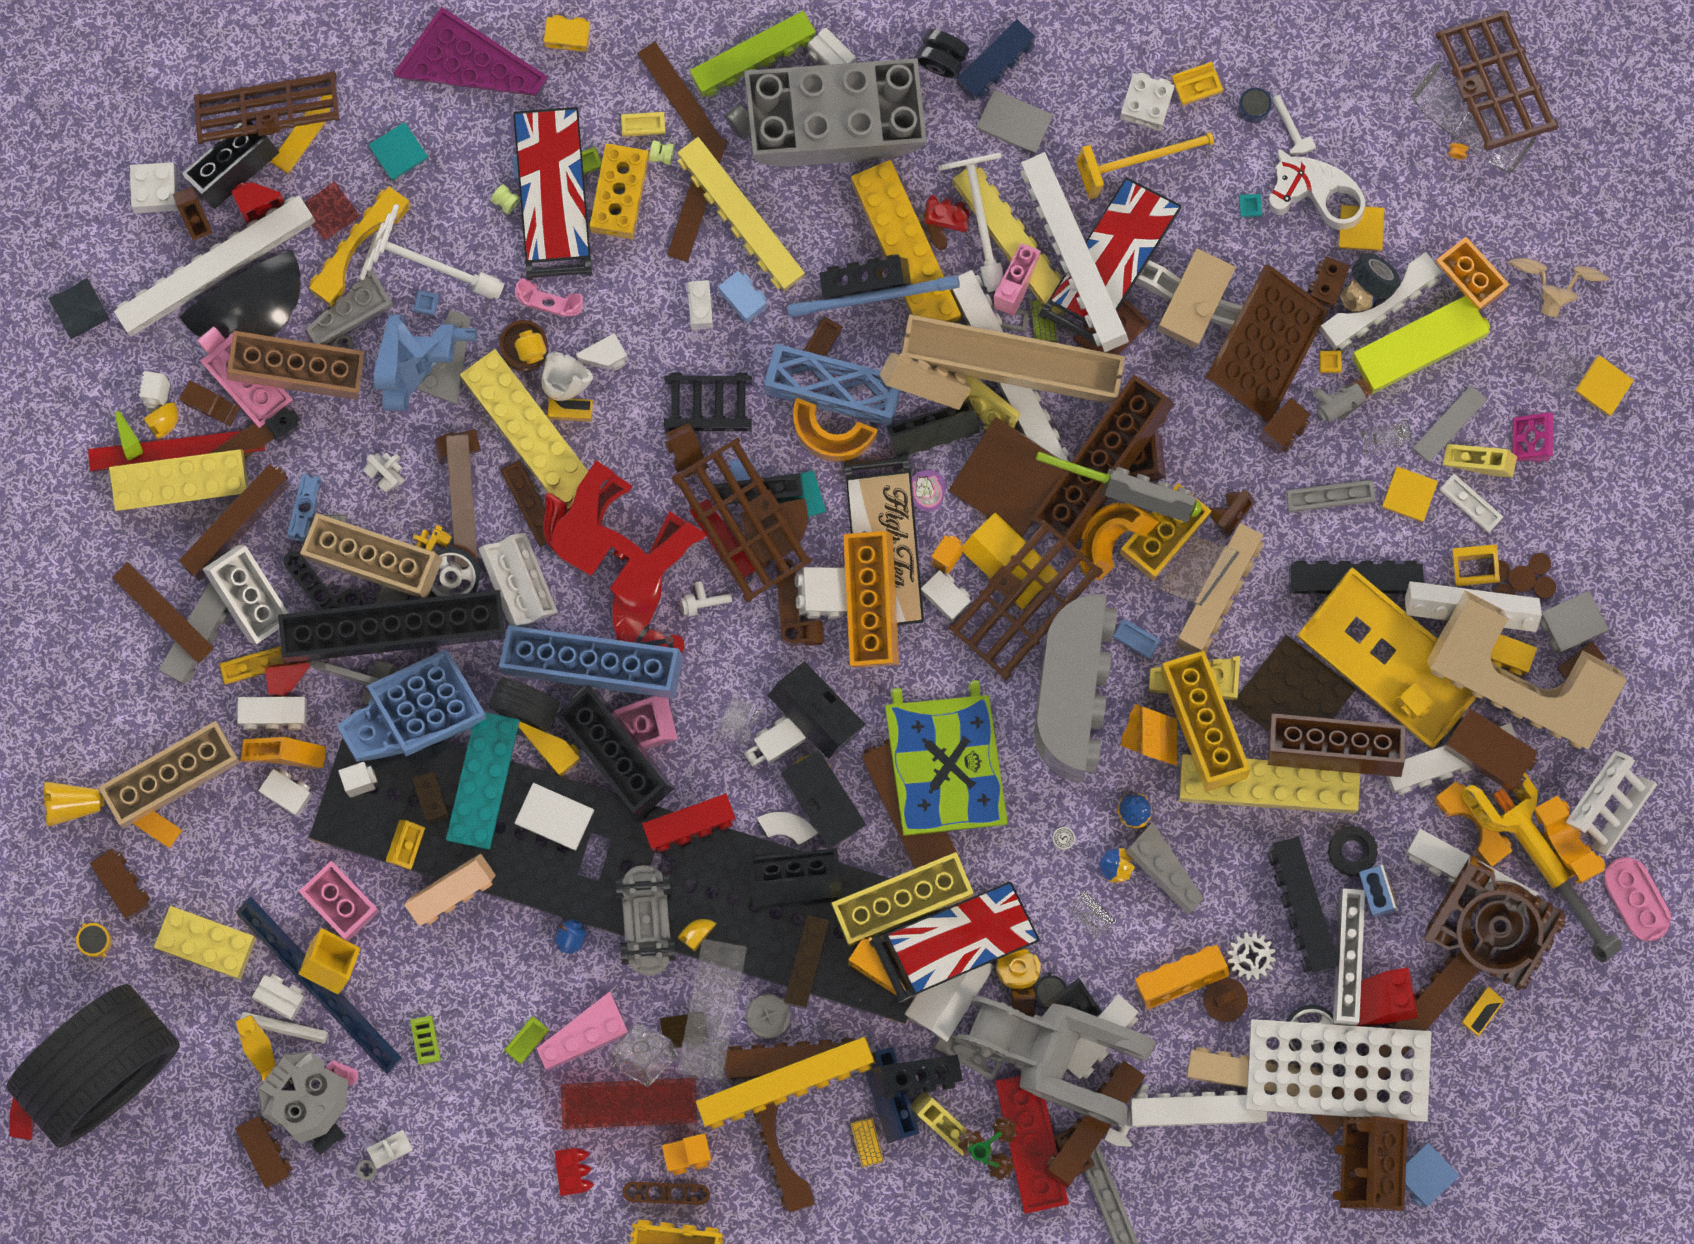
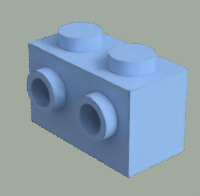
[718,270,767,324]

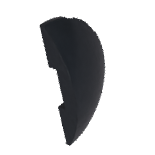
[180,250,301,339]

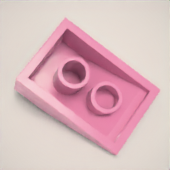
[614,696,678,749]

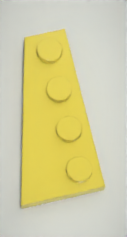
[1148,656,1240,700]

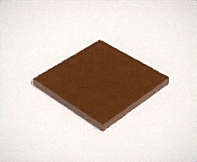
[948,417,1065,538]

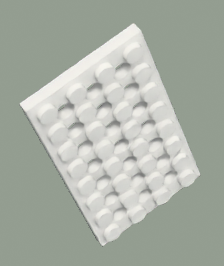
[1246,1019,1431,1122]

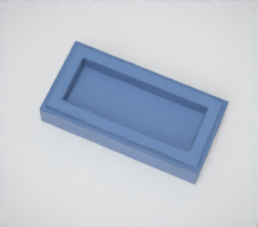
[1112,618,1161,660]

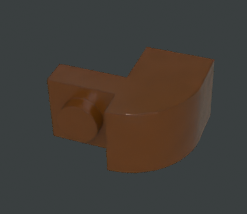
[434,429,481,465]

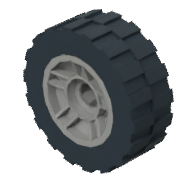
[1351,253,1401,299]

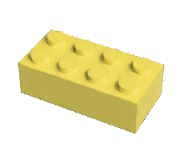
[154,906,257,980]

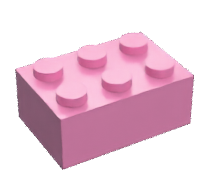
[299,860,380,941]

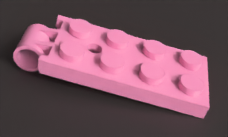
[197,326,293,428]

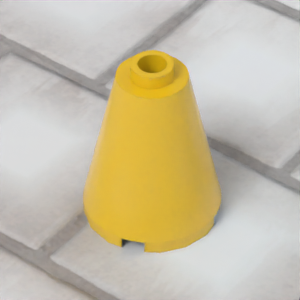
[43,782,104,826]

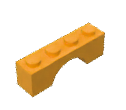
[1433,781,1513,867]

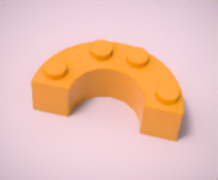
[793,397,878,462]
[1079,502,1160,581]
[1535,795,1606,884]

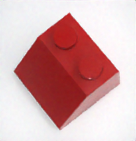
[231,182,284,225]

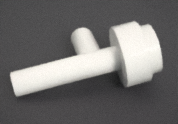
[680,581,732,617]

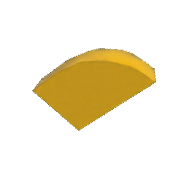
[144,402,179,440]
[677,919,717,952]

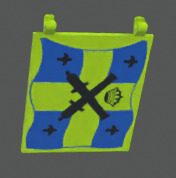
[885,680,1008,836]

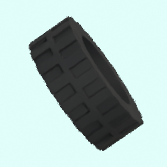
[1328,826,1378,876]

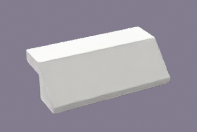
[479,533,558,627]
[904,963,994,1042]

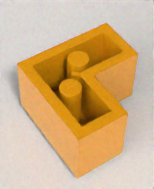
[662,1133,712,1176]

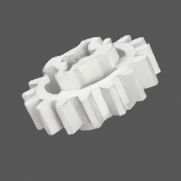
[1227,932,1276,981]

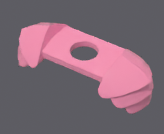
[515,278,583,317]

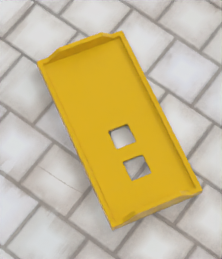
[1296,567,1476,749]

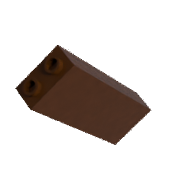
[179,464,290,582]
[861,739,959,869]

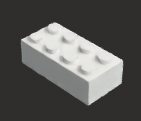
[203,545,288,644]

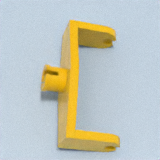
[236,1015,276,1081]

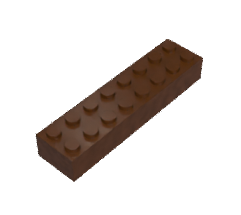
[1031,374,1175,545]

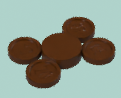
[1488,553,1556,599]

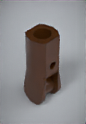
[923,213,948,250]

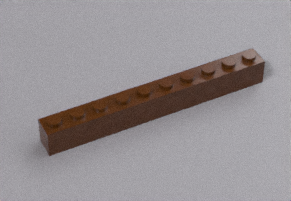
[1310,951,1481,1137]

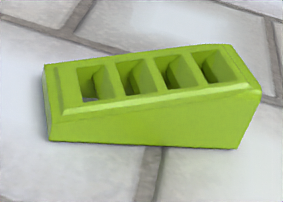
[115,411,143,460]
[410,1015,441,1065]

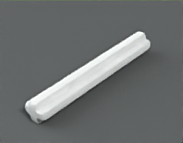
[240,1012,328,1043]

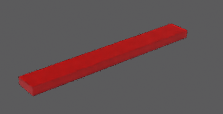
[88,431,265,472]

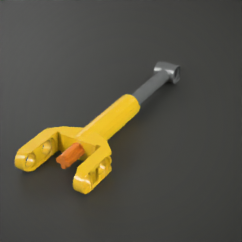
[1461,773,1622,962]

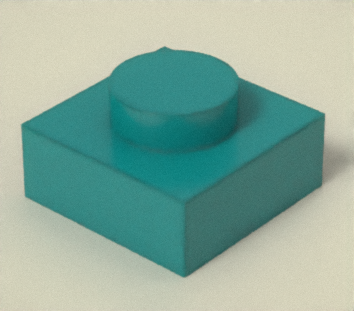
[1239,194,1262,218]

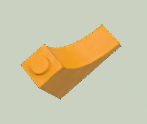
[240,737,326,769]

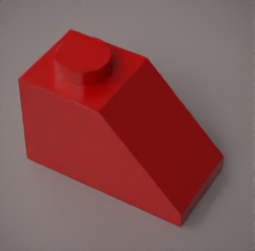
[265,661,310,697]
[9,1097,35,1140]

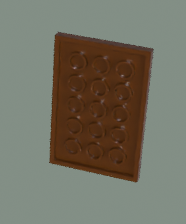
[1205,265,1329,422]

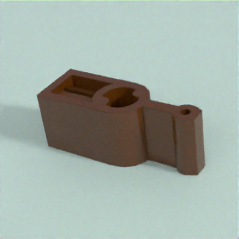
[179,380,241,427]

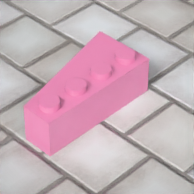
[536,992,629,1071]

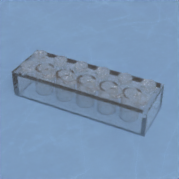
[677,939,747,1082]

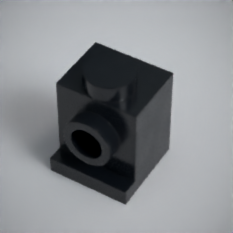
[265,407,301,442]

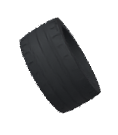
[489,677,560,732]

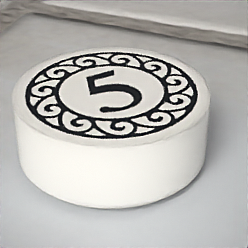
[1053,827,1075,850]

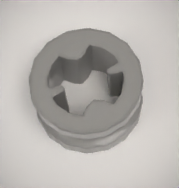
[356,1160,377,1180]

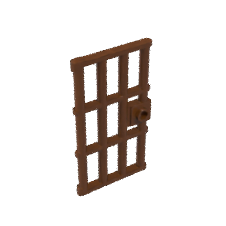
[1435,10,1559,151]
[193,71,340,144]
[671,437,813,603]
[948,520,1103,680]

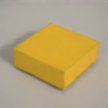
[1319,350,1342,373]

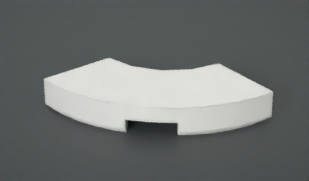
[757,812,818,845]

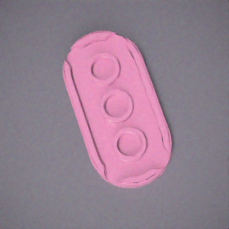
[1604,857,1671,941]

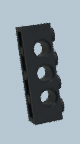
[819,254,911,299]
[870,1054,963,1099]

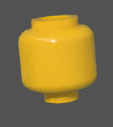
[515,330,547,364]

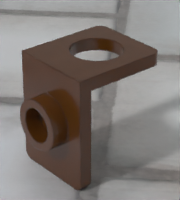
[1011,986,1035,1016]

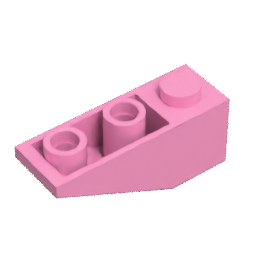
[994,243,1041,316]

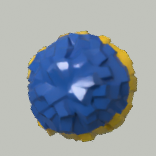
[1117,793,1152,829]
[1099,848,1135,883]

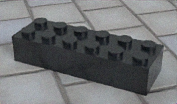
[556,685,675,817]
[1267,836,1339,977]

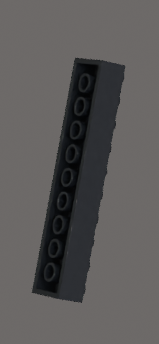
[278,590,505,664]

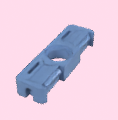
[288,474,322,542]

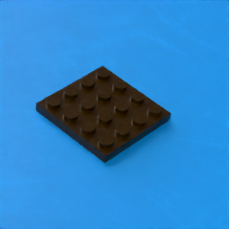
[1232,635,1356,733]

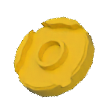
[996,948,1041,989]

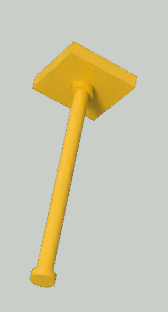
[1076,132,1214,200]

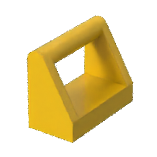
[1452,544,1500,586]

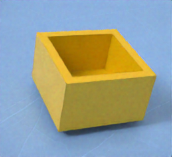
[299,928,361,994]

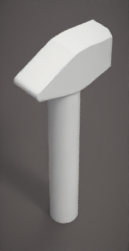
[1272,95,1316,155]
[1104,1083,1149,1147]

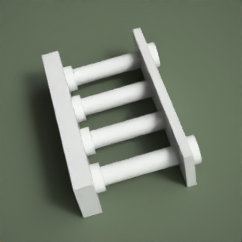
[1566,750,1657,856]

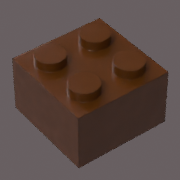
[1259,398,1311,455]

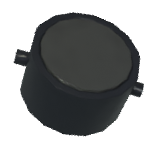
[1034,972,1067,1009]

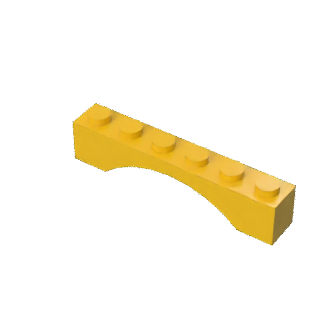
[309,186,411,307]

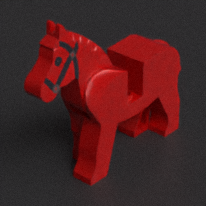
[543,460,706,653]

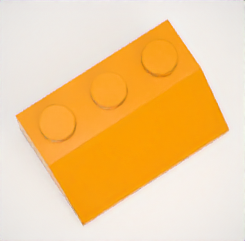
[1435,237,1510,310]

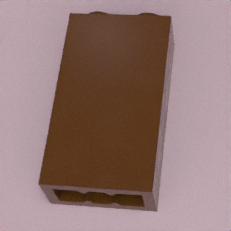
[1444,709,1538,793]

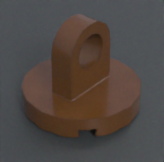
[1203,977,1248,1023]

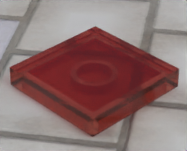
[304,182,360,241]

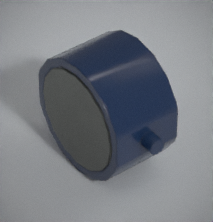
[1238,87,1272,123]

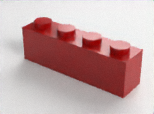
[642,793,736,853]

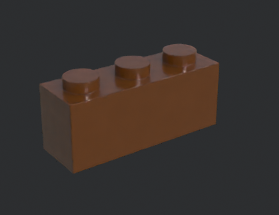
[90,849,151,921]
[235,1116,293,1190]

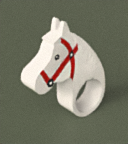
[1269,149,1365,230]

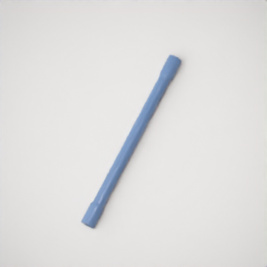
[788,275,960,318]

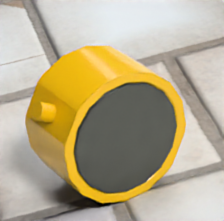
[76,923,112,958]

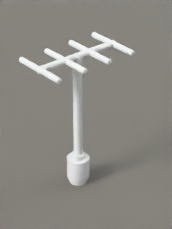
[938,153,1004,292]
[359,204,504,299]

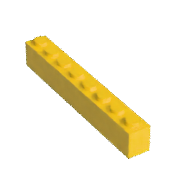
[696,1037,876,1130]

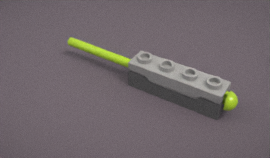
[1036,452,1201,523]

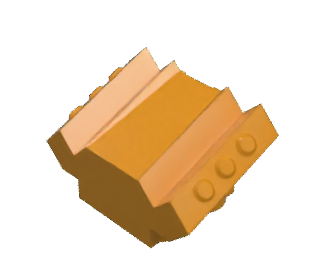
[1120,704,1177,766]

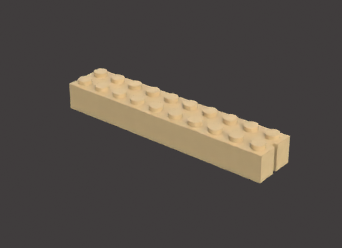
[901,314,1125,404]

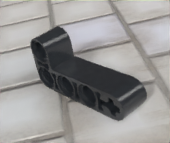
[284,551,363,610]

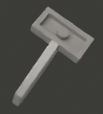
[310,661,397,705]

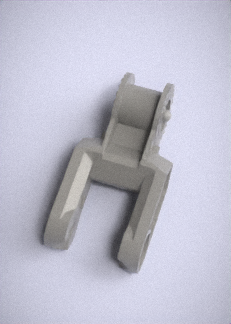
[956,996,1156,1127]

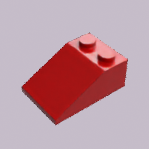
[1357,967,1419,1027]

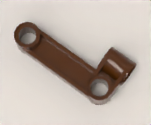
[776,558,824,646]

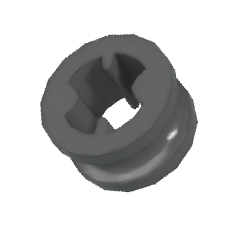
[334,335,354,349]

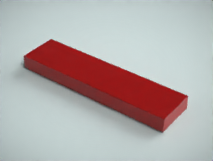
[689,498,755,579]

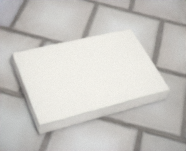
[515,783,594,851]

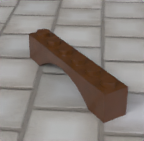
[753,1103,816,1213]

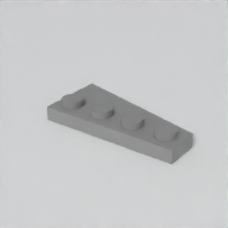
[306,269,394,345]
[1125,822,1204,914]

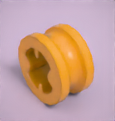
[1448,143,1469,160]

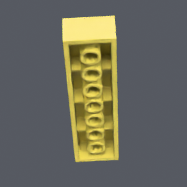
[460,349,588,514]
[1178,754,1360,814]

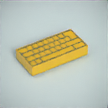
[851,1118,884,1168]

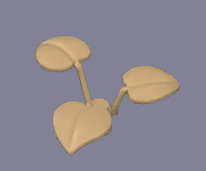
[1507,258,1610,317]

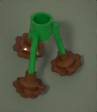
[958,1117,1017,1181]

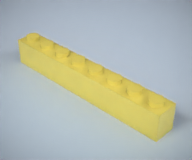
[677,137,805,292]
[952,166,1066,316]

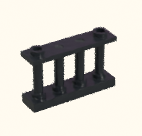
[664,372,752,432]

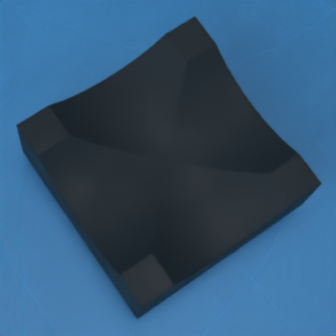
[48,278,110,339]

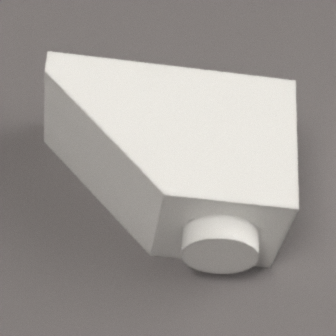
[576,333,628,370]

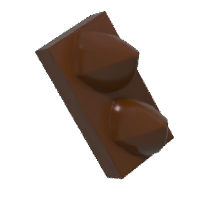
[1209,489,1255,536]

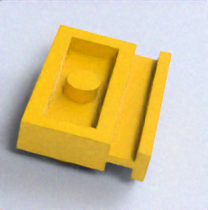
[1171,62,1223,106]

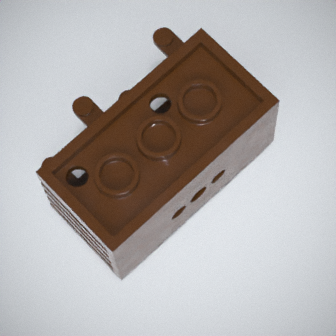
[1332,1116,1408,1211]

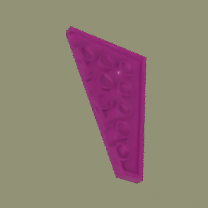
[393,6,548,96]

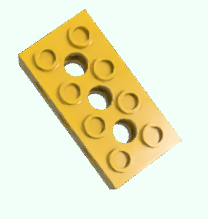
[590,143,649,240]

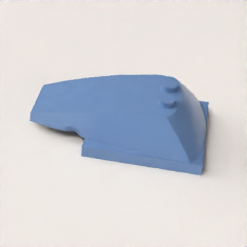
[337,649,486,761]

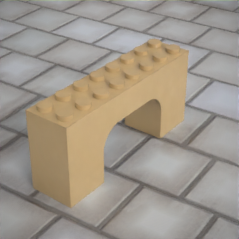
[1427,590,1627,749]

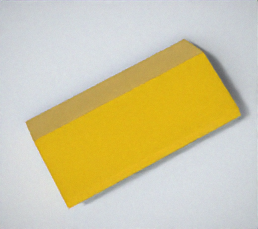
[962,512,1058,610]

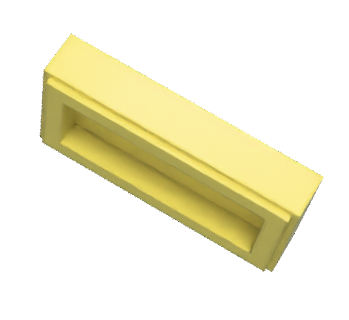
[621,112,666,137]

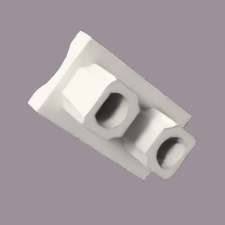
[363,453,405,492]
[366,1130,413,1169]

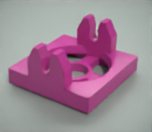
[1513,412,1553,462]

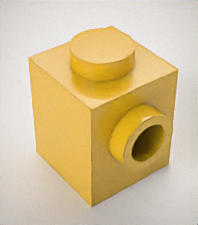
[1394,682,1433,719]

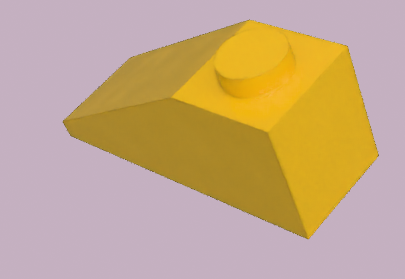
[519,722,581,777]

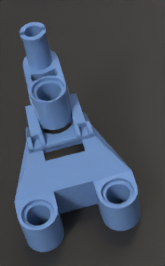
[374,314,478,411]

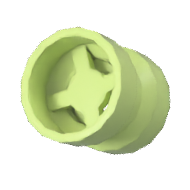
[649,140,675,165]
[490,184,520,215]

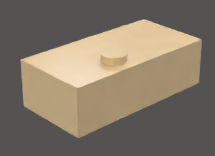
[1157,248,1236,349]

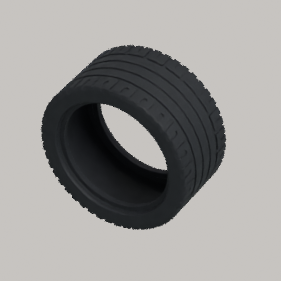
[6,984,180,1148]

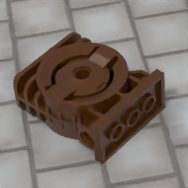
[1424,854,1566,991]

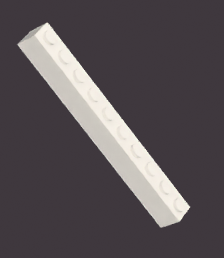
[1020,152,1129,352]
[114,196,316,337]
[950,270,1070,461]

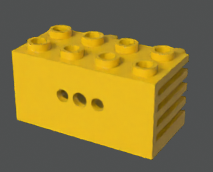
[630,1220,724,1244]

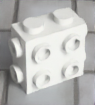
[795,567,847,619]

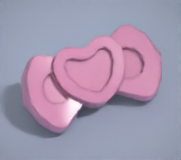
[326,1060,359,1086]

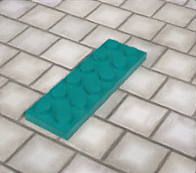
[446,712,520,850]

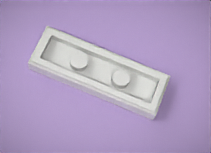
[1439,474,1503,534]

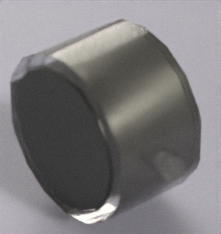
[724,104,751,141]

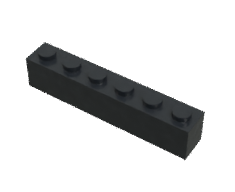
[1289,560,1424,594]

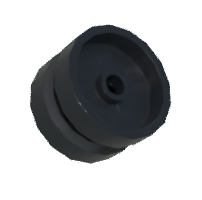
[914,29,970,79]

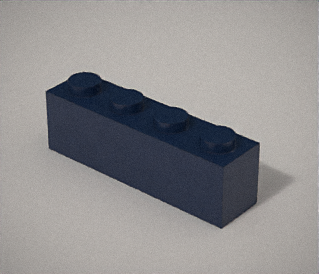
[956,19,1036,101]
[865,1047,920,1144]

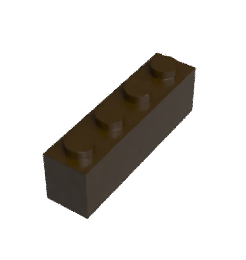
[784,915,829,1010]

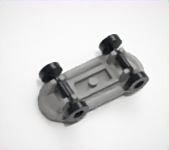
[615,865,676,976]

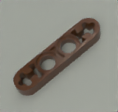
[622,1182,710,1205]

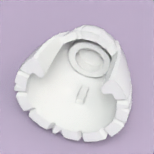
[542,352,593,401]

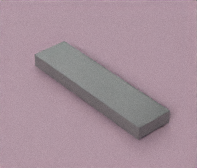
[1412,385,1487,463]
[1285,480,1376,513]

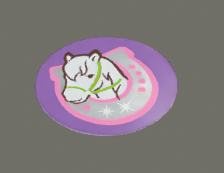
[912,470,947,511]

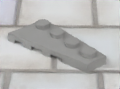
[417,310,471,406]

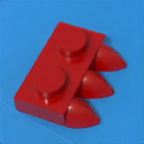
[925,194,969,233]
[554,1148,594,1196]

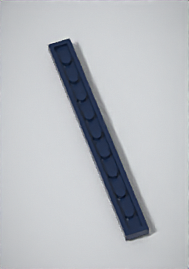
[236,897,402,1074]

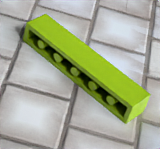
[689,10,816,98]

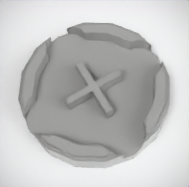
[746,994,791,1039]

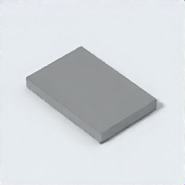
[976,89,1053,155]

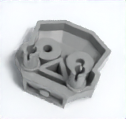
[257,1051,348,1144]

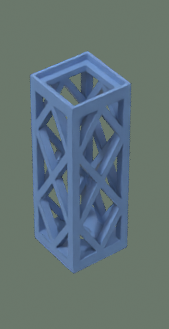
[764,343,901,426]

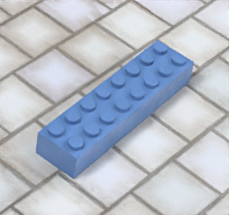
[499,625,684,699]

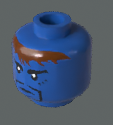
[554,919,587,954]

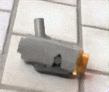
[1313,378,1372,423]

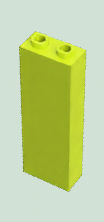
[1352,296,1490,394]

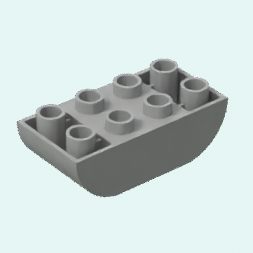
[744,58,927,167]
[1034,594,1117,783]

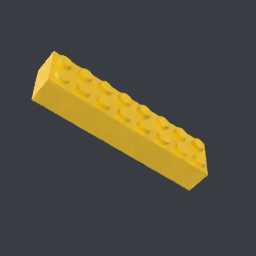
[851,160,961,323]

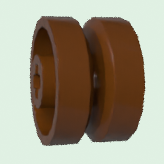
[499,320,549,373]

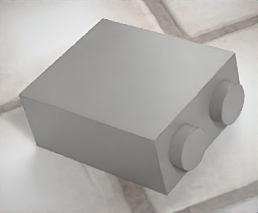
[1539,591,1609,655]

